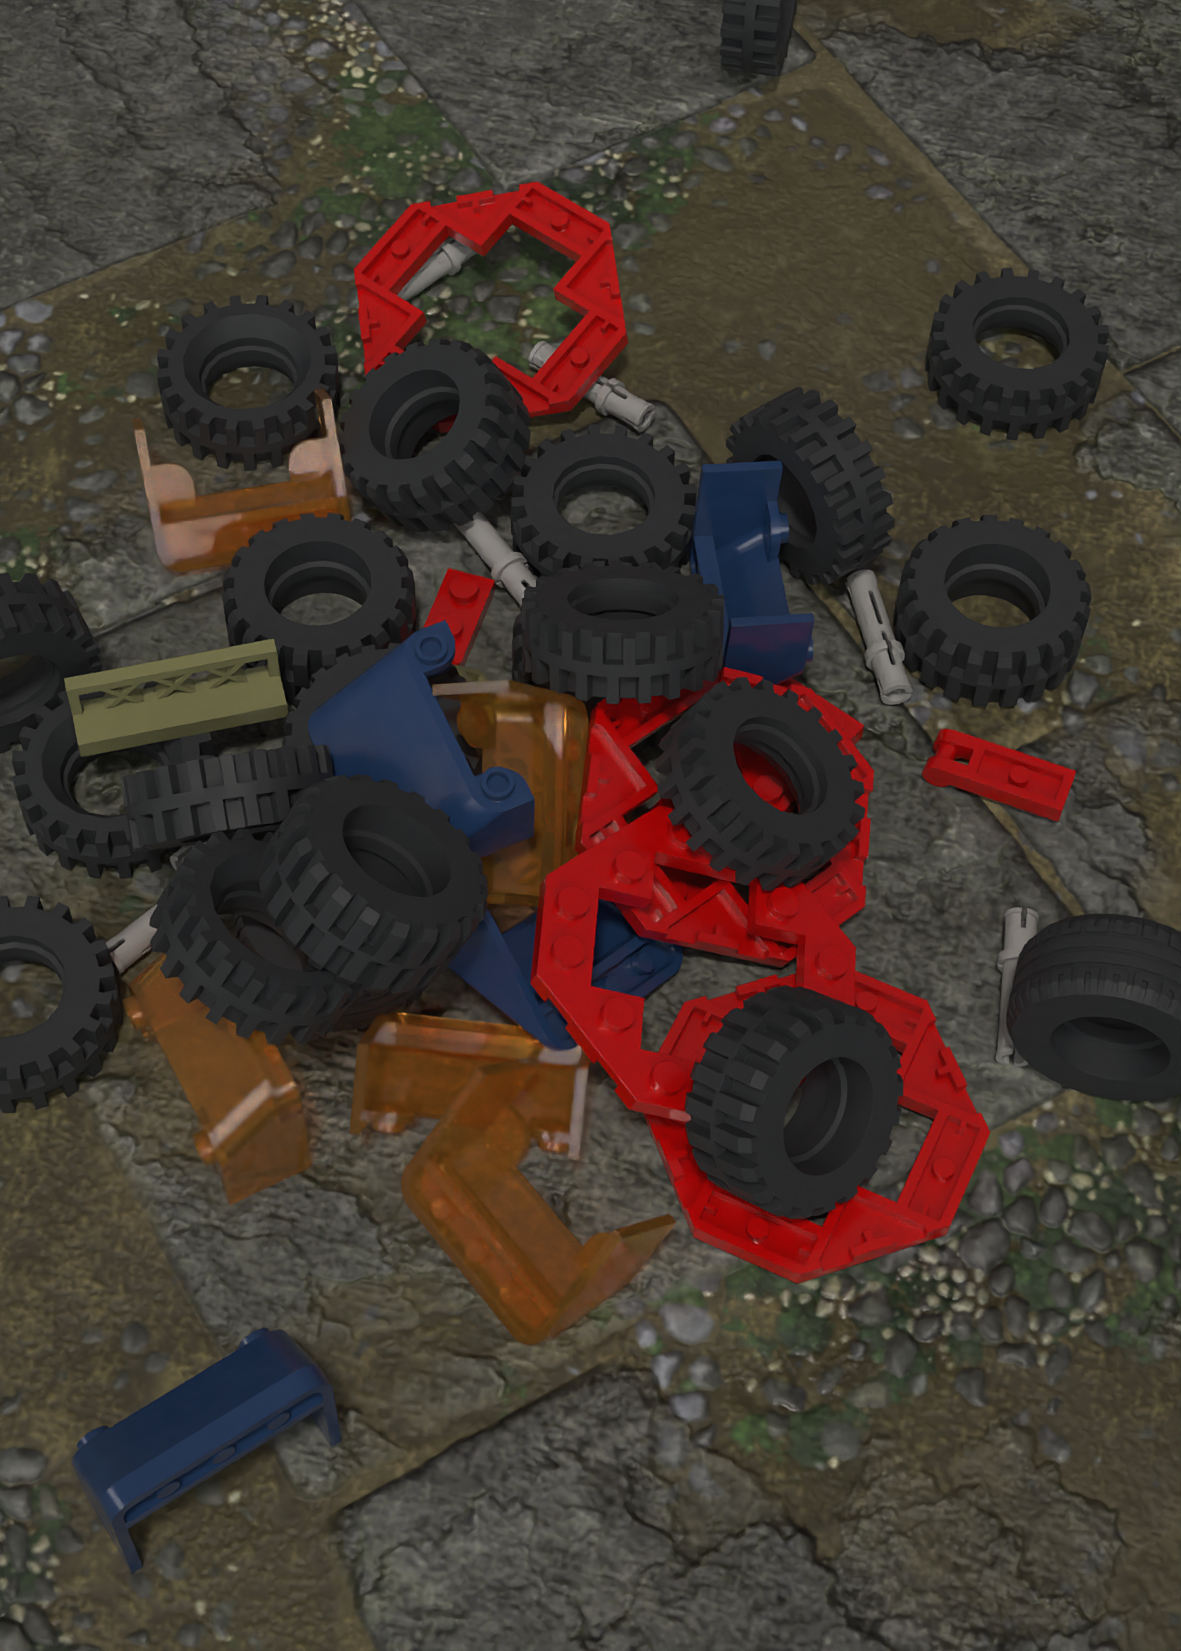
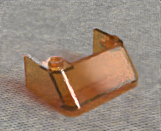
[132,388,351,572]
[432,680,589,910]
[122,953,312,1206]
[349,1013,593,1160]
[401,1056,677,1345]

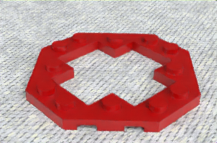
[354,181,628,433]
[574,667,874,968]
[530,805,856,1122]
[643,971,990,1284]

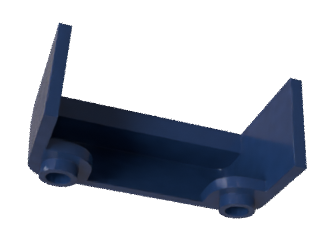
[689,461,815,685]
[72,1328,341,1574]

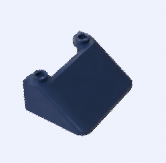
[308,620,535,858]
[448,837,683,1052]

